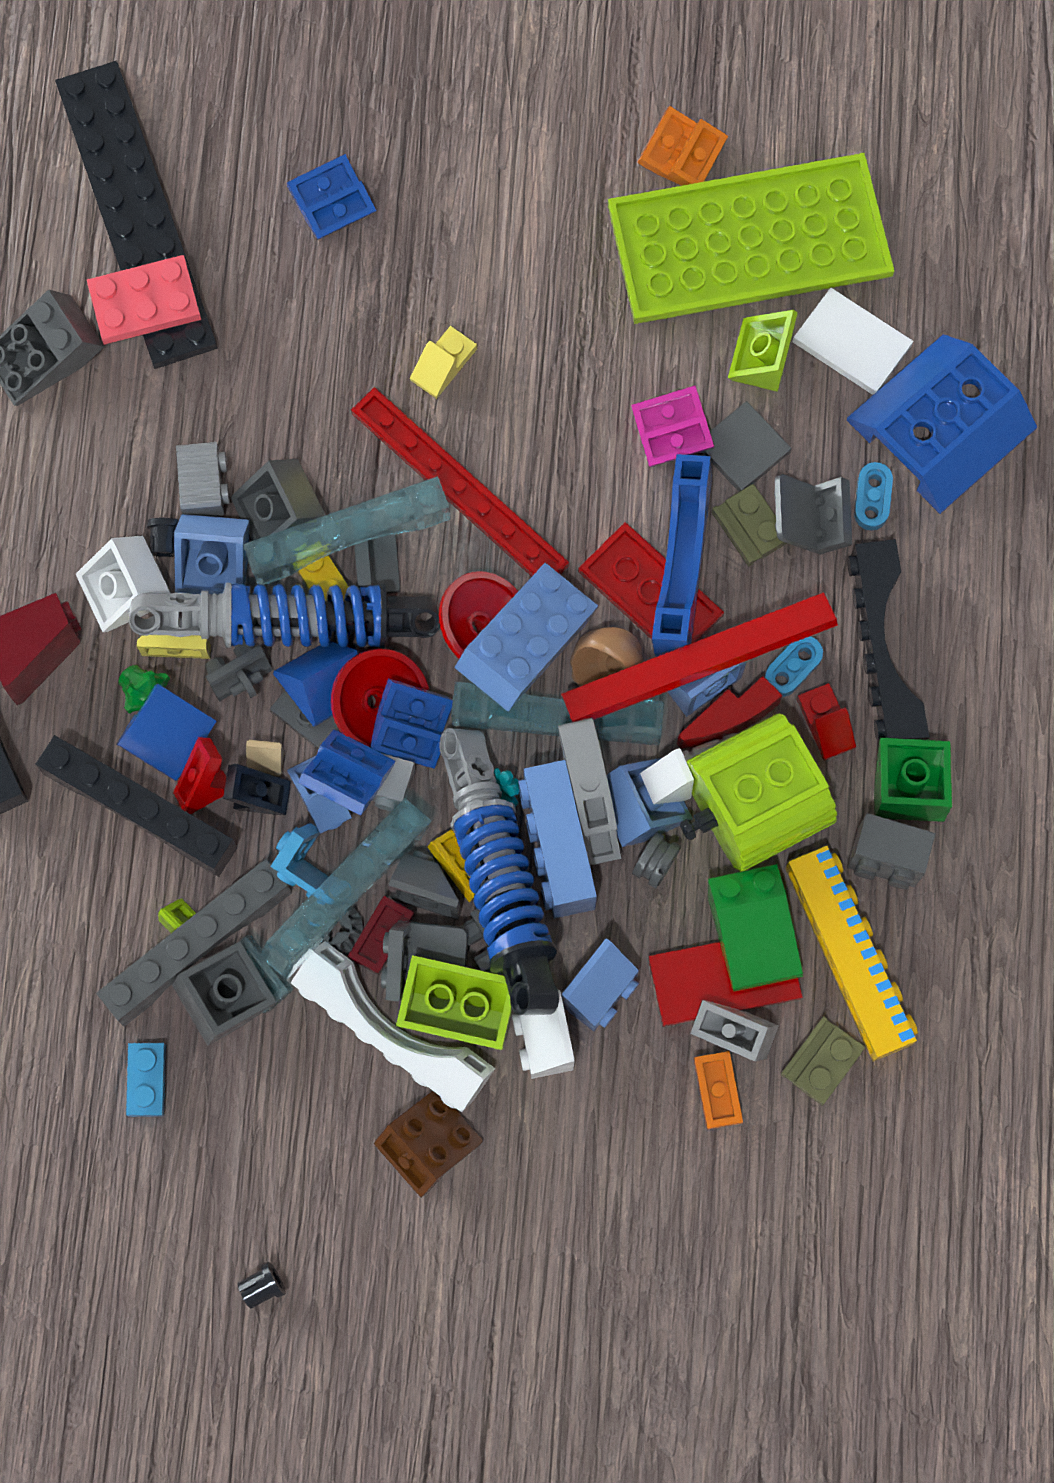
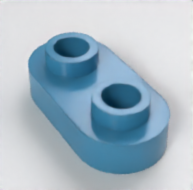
[854,462,893,531]
[765,636,823,697]

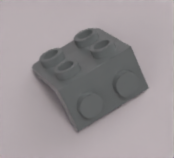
[774,474,852,555]
[381,921,468,1001]

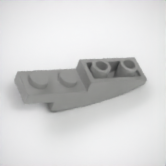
[558,718,621,865]

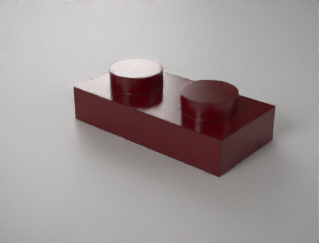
[348,896,415,975]

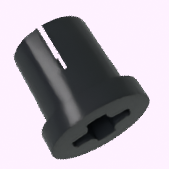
[147,518,179,557]
[237,1262,286,1309]

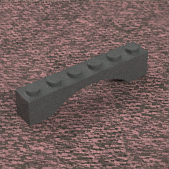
[96,858,291,1027]

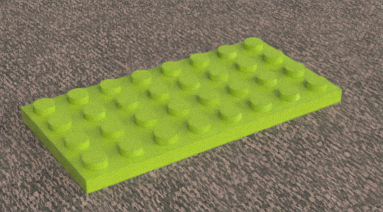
[608,153,894,324]

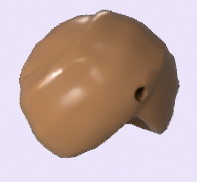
[570,627,644,687]

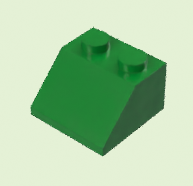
[874,738,952,822]

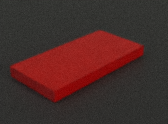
[578,522,724,643]
[648,942,803,1027]

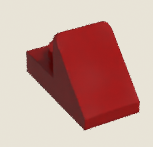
[796,683,856,761]
[173,737,226,814]

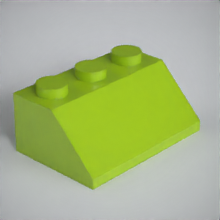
[396,955,512,1050]

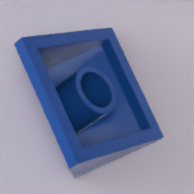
[273,641,358,727]

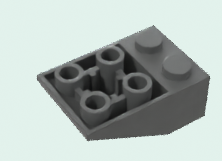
[0,290,105,406]

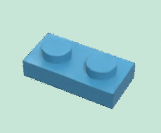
[126,1043,166,1117]

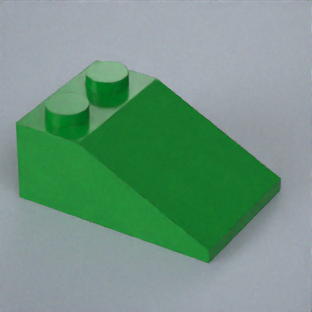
[707,864,803,992]

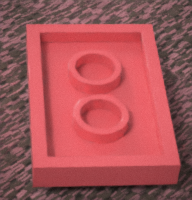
[87,255,201,345]

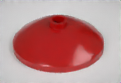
[439,571,518,659]
[331,649,429,747]

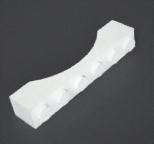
[291,941,495,1112]

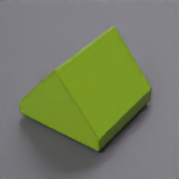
[158,898,196,933]

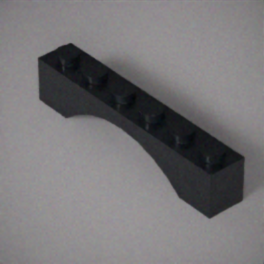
[847,539,929,741]
[35,735,237,877]

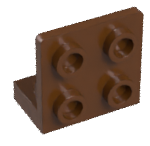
[374,1091,483,1198]

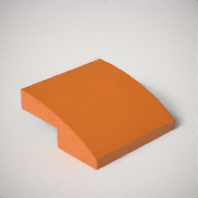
[637,106,728,186]

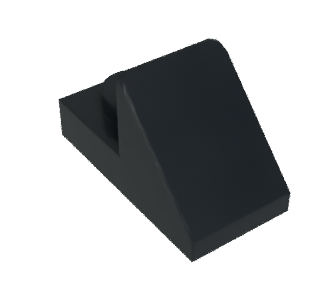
[223,764,291,816]

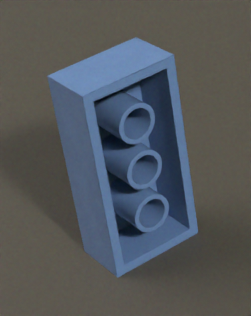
[454,563,598,712]
[518,760,597,919]

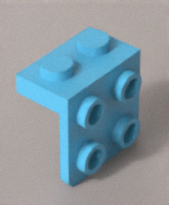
[270,823,348,906]

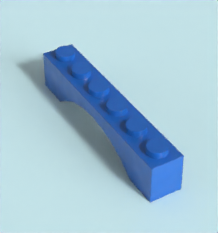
[652,454,713,657]

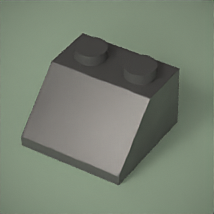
[230,459,326,555]
[172,941,276,1046]

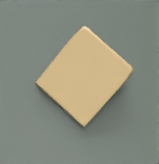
[246,740,285,777]

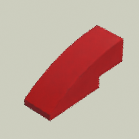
[676,676,782,749]

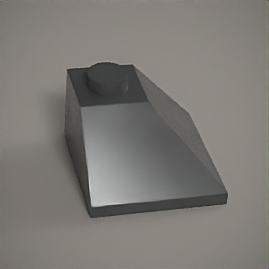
[388,851,461,920]

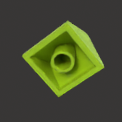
[728,310,798,392]

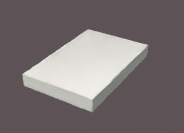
[792,288,914,395]

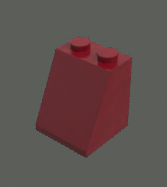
[0,593,82,705]

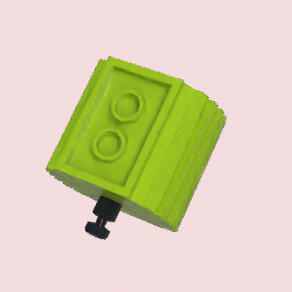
[680,713,837,872]

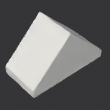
[640,748,694,805]

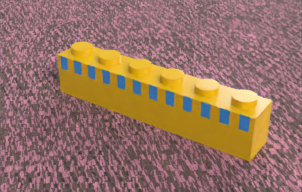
[785,846,918,1062]

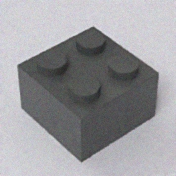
[847,813,936,889]

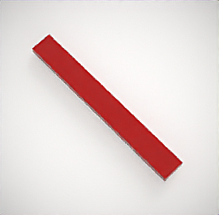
[351,387,569,577]
[561,592,838,722]

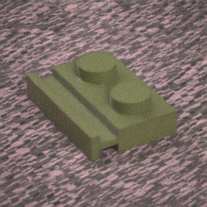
[711,484,787,567]
[780,1016,866,1106]

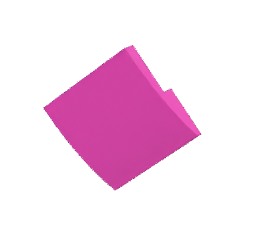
[631,385,714,467]

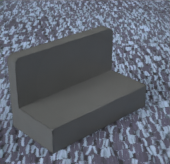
[352,520,400,594]

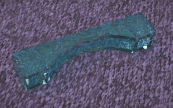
[243,476,451,585]
[451,682,664,746]
[260,798,432,980]

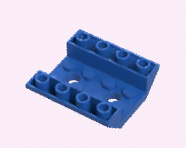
[847,334,1037,514]

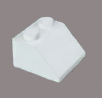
[76,536,171,632]
[512,990,575,1079]

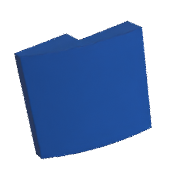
[287,154,376,240]
[370,678,454,769]
[116,684,217,781]
[298,729,396,816]

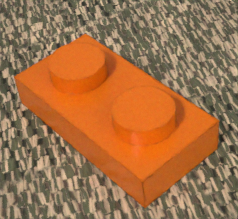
[693,1051,743,1130]

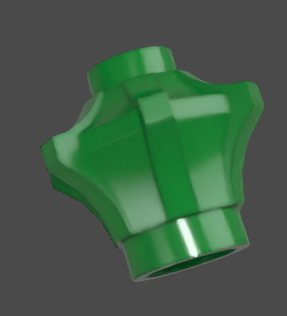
[118,665,170,714]

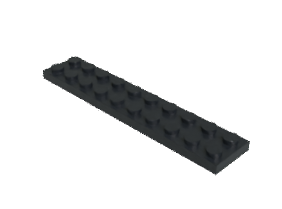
[55,60,218,369]

